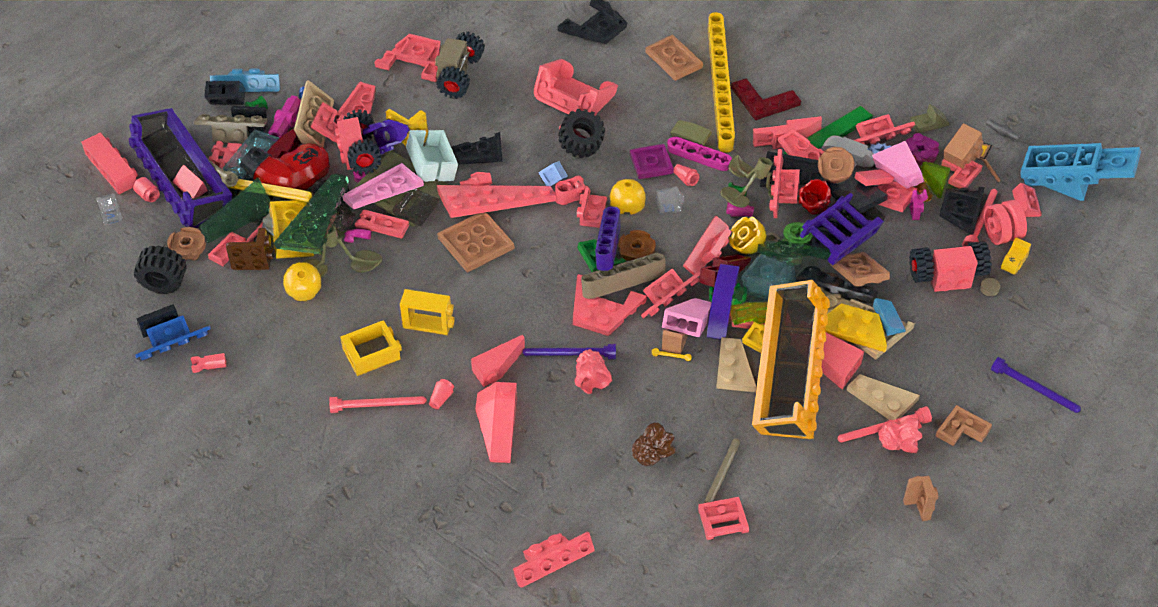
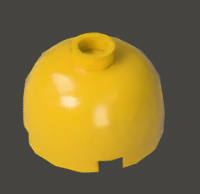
[610,179,646,214]
[729,217,767,255]
[283,262,322,301]

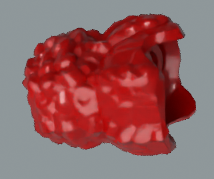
[798,179,831,215]

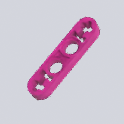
[667,137,732,171]

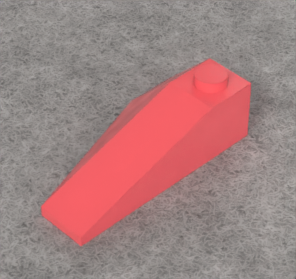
[476,382,517,463]

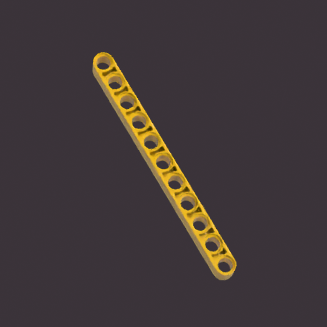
[708,12,735,153]

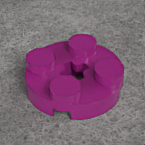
[906,133,939,166]

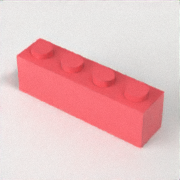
[81,132,138,194]

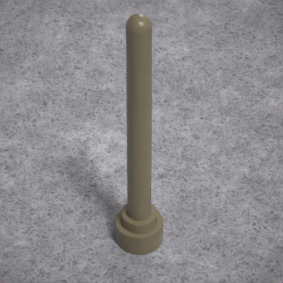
[207,158,238,187]

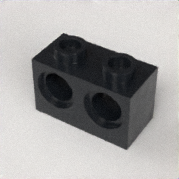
[204,81,245,105]

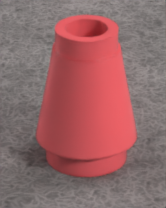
[673,164,699,186]
[429,379,454,410]

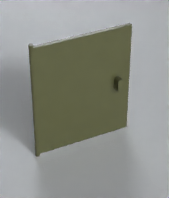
[353,150,449,227]

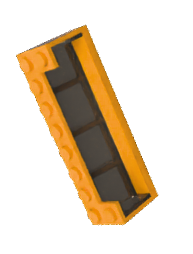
[752,280,830,439]

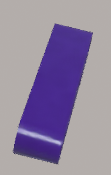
[595,207,621,271]

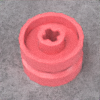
[983,200,1027,245]

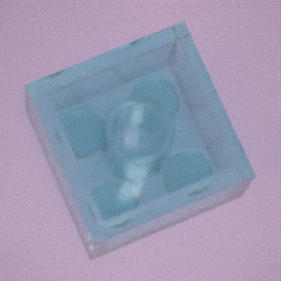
[741,254,796,300]

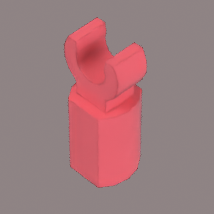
[191,353,227,373]

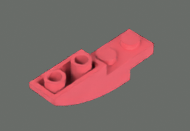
[753,116,822,149]

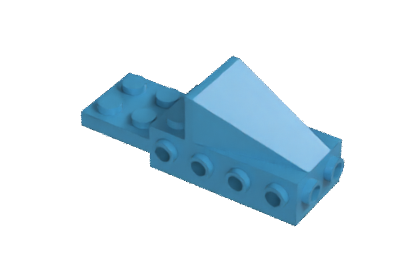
[1021,143,1141,201]

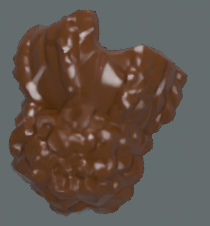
[632,422,676,466]

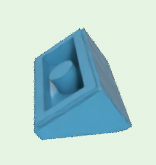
[873,298,906,336]

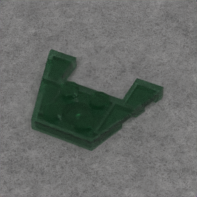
[757,239,831,266]

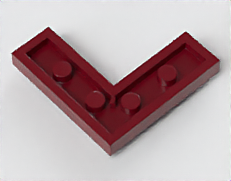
[731,78,801,121]

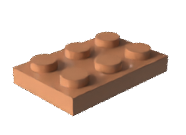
[645,35,703,81]
[830,252,890,286]

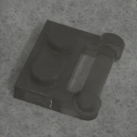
[392,188,438,226]

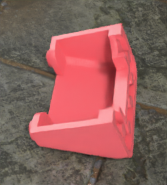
[534,59,618,115]

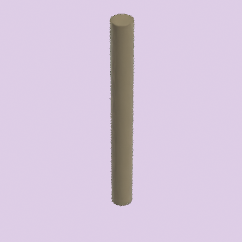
[704,438,741,503]

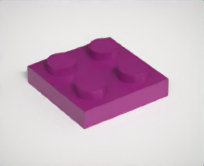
[630,144,674,179]

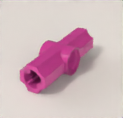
[268,95,301,142]

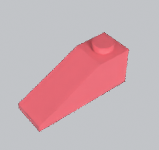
[471,335,525,387]

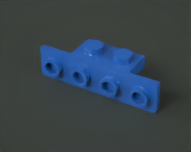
[134,315,211,361]

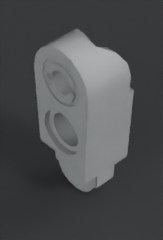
[821,136,874,169]

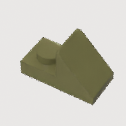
[910,104,950,133]

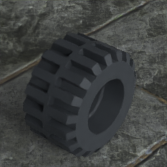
[558,109,605,158]
[134,246,187,294]

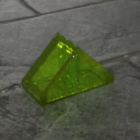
[921,162,951,199]

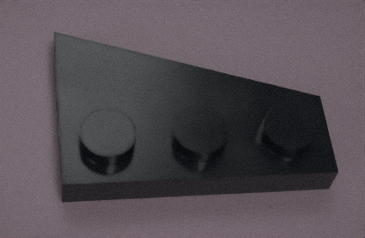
[451,132,502,165]

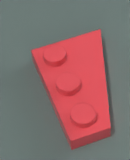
[336,82,376,119]
[778,129,824,160]

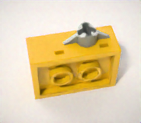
[262,200,315,259]

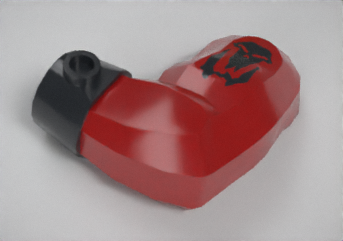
[240,143,330,199]

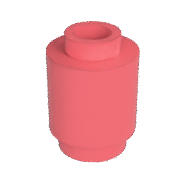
[133,177,160,202]

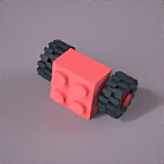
[335,109,381,174]
[909,241,992,292]

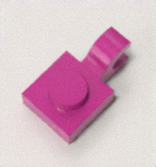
[909,189,928,220]

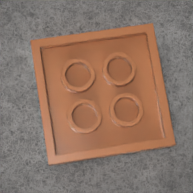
[437,212,515,273]

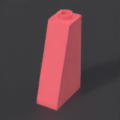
[790,321,864,389]

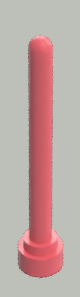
[962,189,998,247]
[329,396,427,413]
[838,406,932,442]

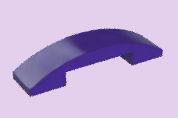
[707,264,739,340]

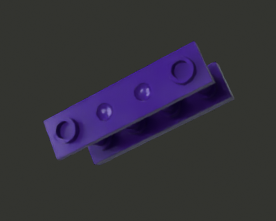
[800,193,884,265]

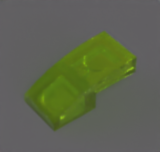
[731,302,768,325]

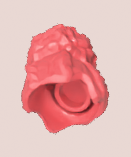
[575,349,612,394]
[879,415,922,454]

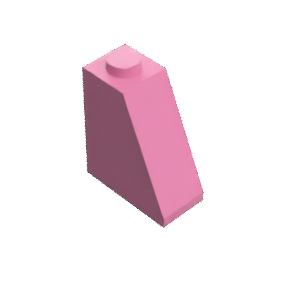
[872,141,924,189]
[662,298,712,337]

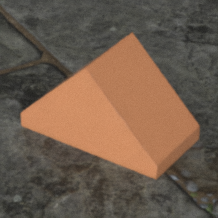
[662,329,688,354]

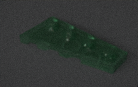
[199,178,270,243]

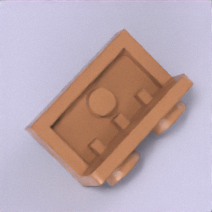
[903,476,938,521]

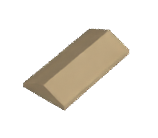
[294,80,334,147]

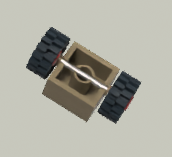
[435,32,485,99]

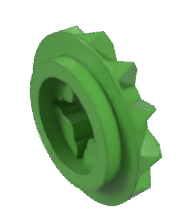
[783,222,813,247]

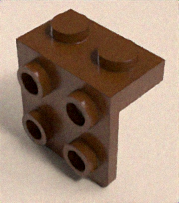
[226,228,274,270]

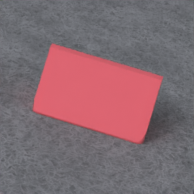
[173,165,208,200]
[1012,183,1042,217]

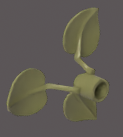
[720,155,799,208]
[303,217,383,278]

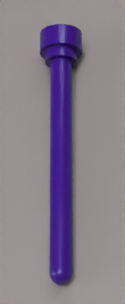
[522,344,616,359]
[991,357,1081,413]

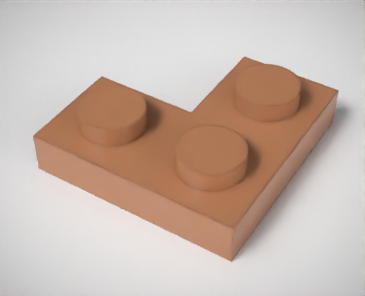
[936,405,992,446]

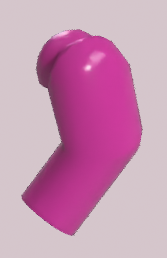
[344,228,372,243]

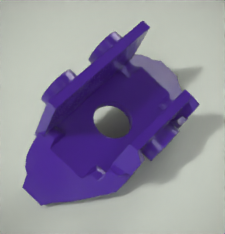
[363,119,410,155]

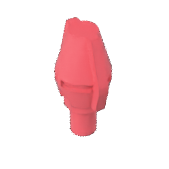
[460,172,493,185]

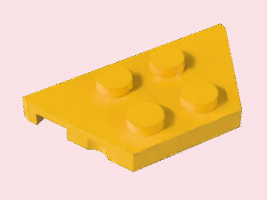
[825,303,887,352]

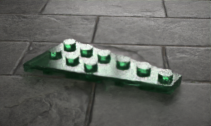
[274,174,349,255]

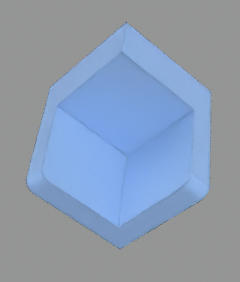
[538,161,568,186]

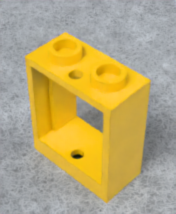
[400,289,455,335]
[340,320,402,376]

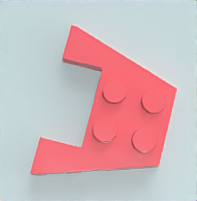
[374,34,441,82]
[573,274,647,336]

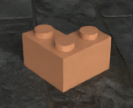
[944,123,983,169]

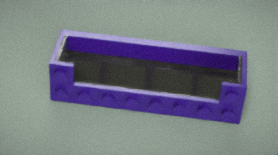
[129,108,232,228]

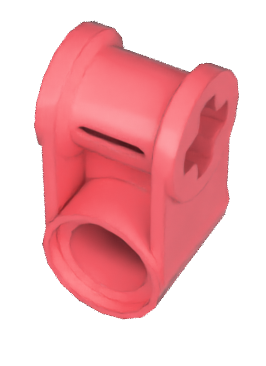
[555,176,591,205]

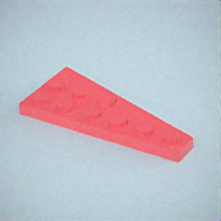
[436,185,556,218]

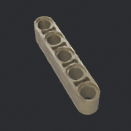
[581,253,666,299]

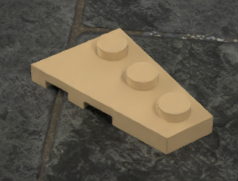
[717,337,757,392]
[847,374,920,420]

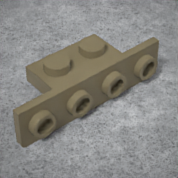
[194,114,267,143]

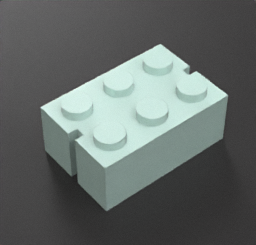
[406,130,458,182]

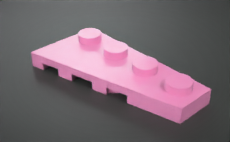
[342,163,424,209]

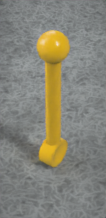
[652,348,692,361]

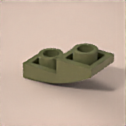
[670,120,712,146]

